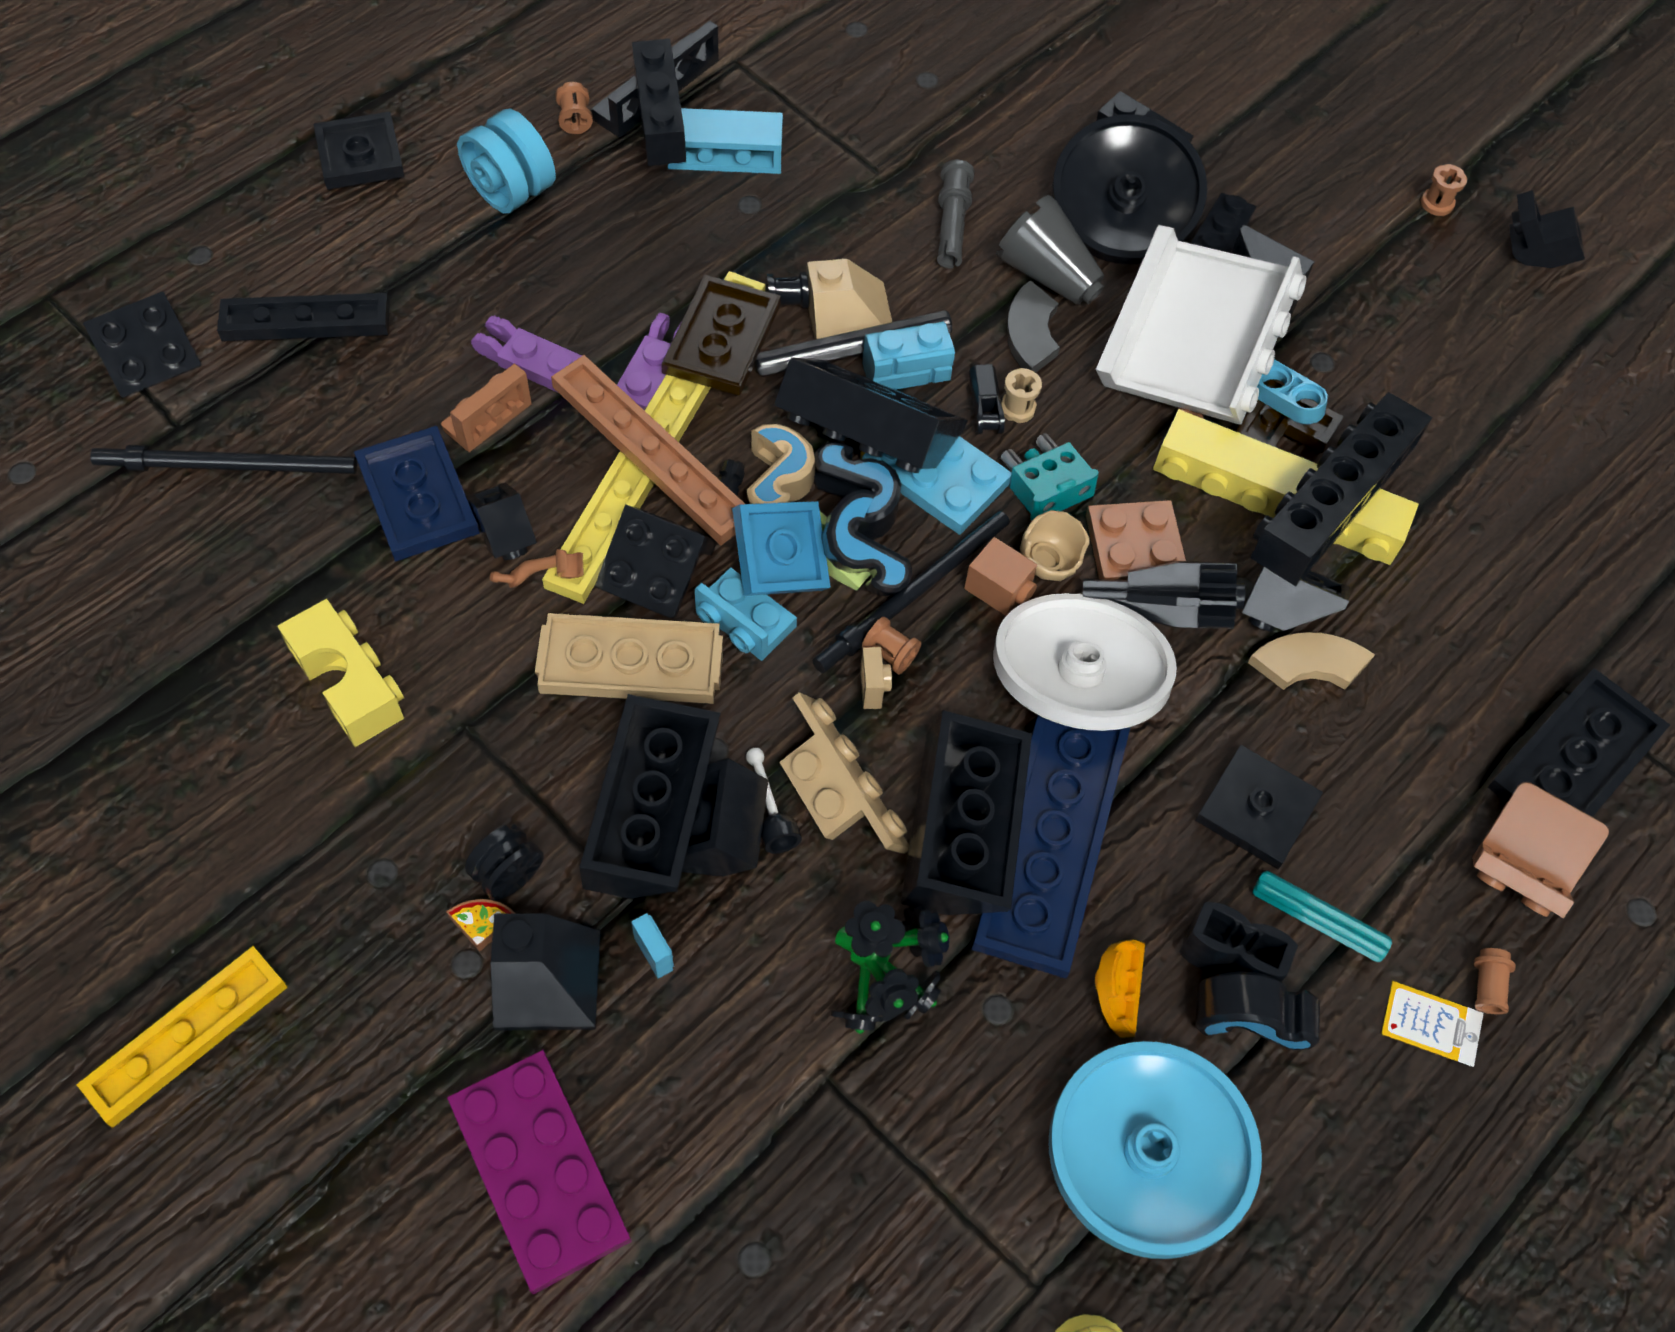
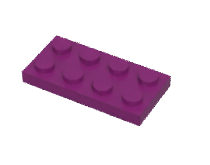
[447,1050,632,1294]

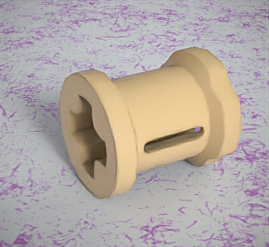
[1001,368,1042,423]

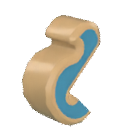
[747,424,815,504]

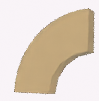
[1248,632,1375,690]

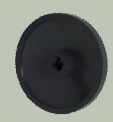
[1052,114,1207,264]

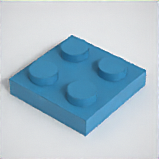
[732,501,831,596]

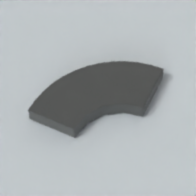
[1007,280,1060,373]

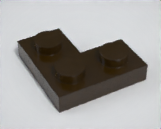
[1236,379,1344,453]

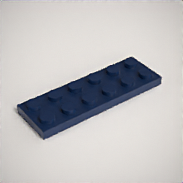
[972,715,1131,979]

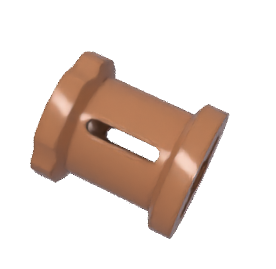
[555,82,593,134]
[1420,164,1468,216]
[862,617,921,675]

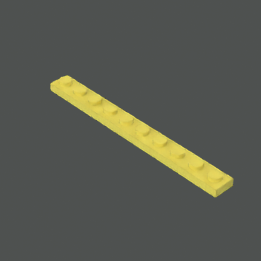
[542,271,765,604]

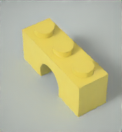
[277,598,404,747]

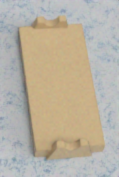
[535,613,723,704]

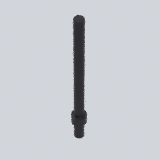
[90,445,357,474]
[812,511,1010,673]

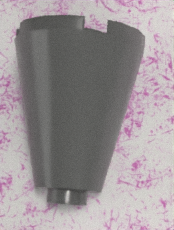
[996,195,1104,305]

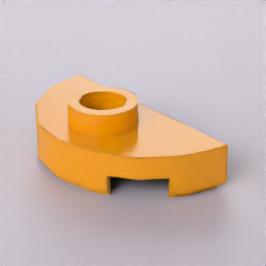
[1095,940,1145,1038]

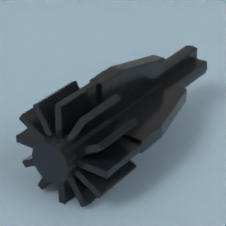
[1083,561,1245,629]

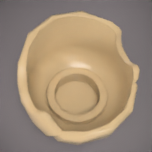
[1020,510,1089,581]

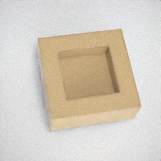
[860,647,892,709]

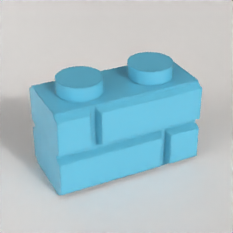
[862,322,955,390]

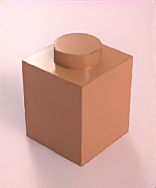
[964,537,1038,616]

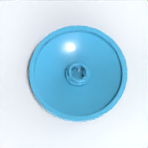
[1049,1041,1262,1259]

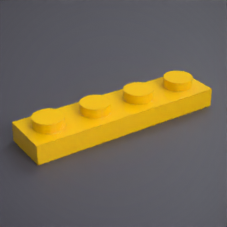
[76,946,288,1128]

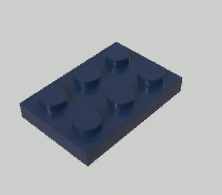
[354,426,480,562]

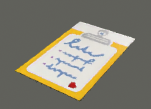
[1381,981,1483,1067]

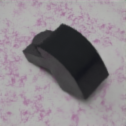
[1509,190,1585,268]

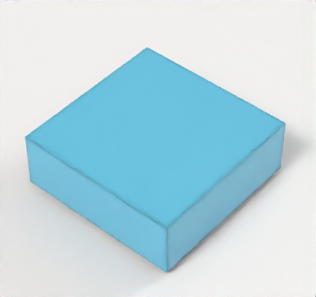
[631,913,674,979]

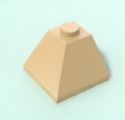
[807,258,892,340]

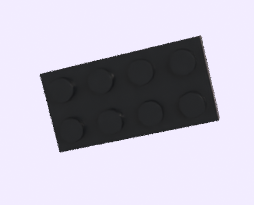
[1487,668,1670,817]

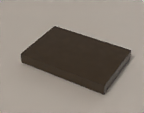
[661,274,781,396]

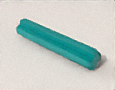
[1253,871,1392,962]

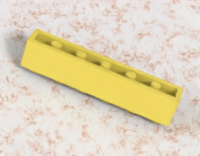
[1153,409,1419,565]

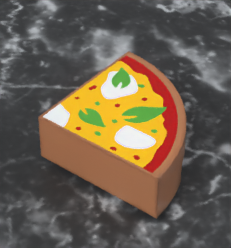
[446,899,516,952]

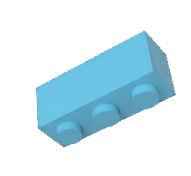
[668,108,783,174]

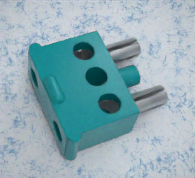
[1001,433,1099,521]

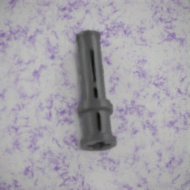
[937,159,975,269]

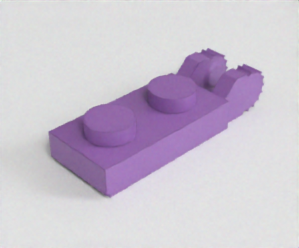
[617,313,682,410]
[471,315,582,392]

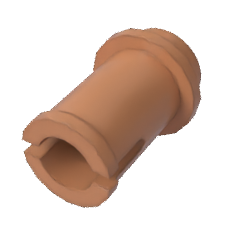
[1474,948,1516,1015]

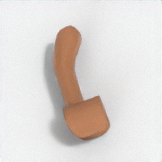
[490,549,584,588]

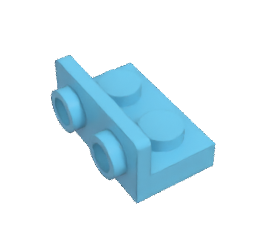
[695,568,797,661]

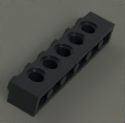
[1250,392,1433,587]

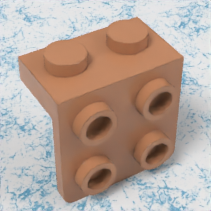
[1472,782,1609,918]

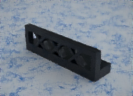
[591,21,719,138]

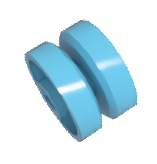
[457,108,556,213]

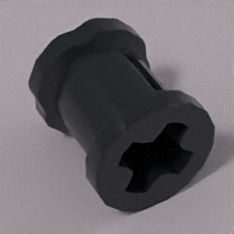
[766,272,809,308]

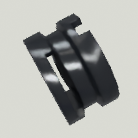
[465,824,544,901]

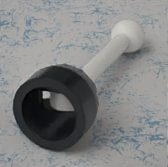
[746,747,802,854]

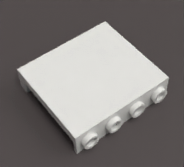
[1095,225,1306,425]

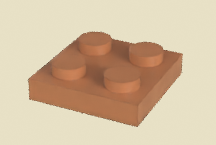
[1085,500,1186,580]

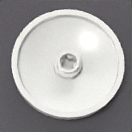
[993,593,1177,731]

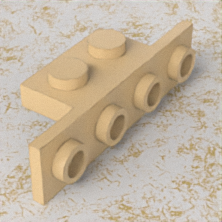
[779,692,910,854]

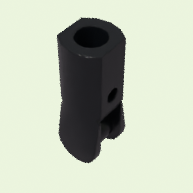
[968,364,1005,434]

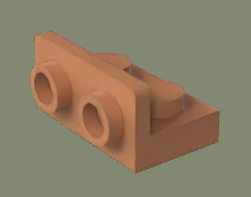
[441,363,532,452]

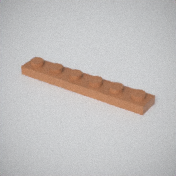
[551,355,745,546]

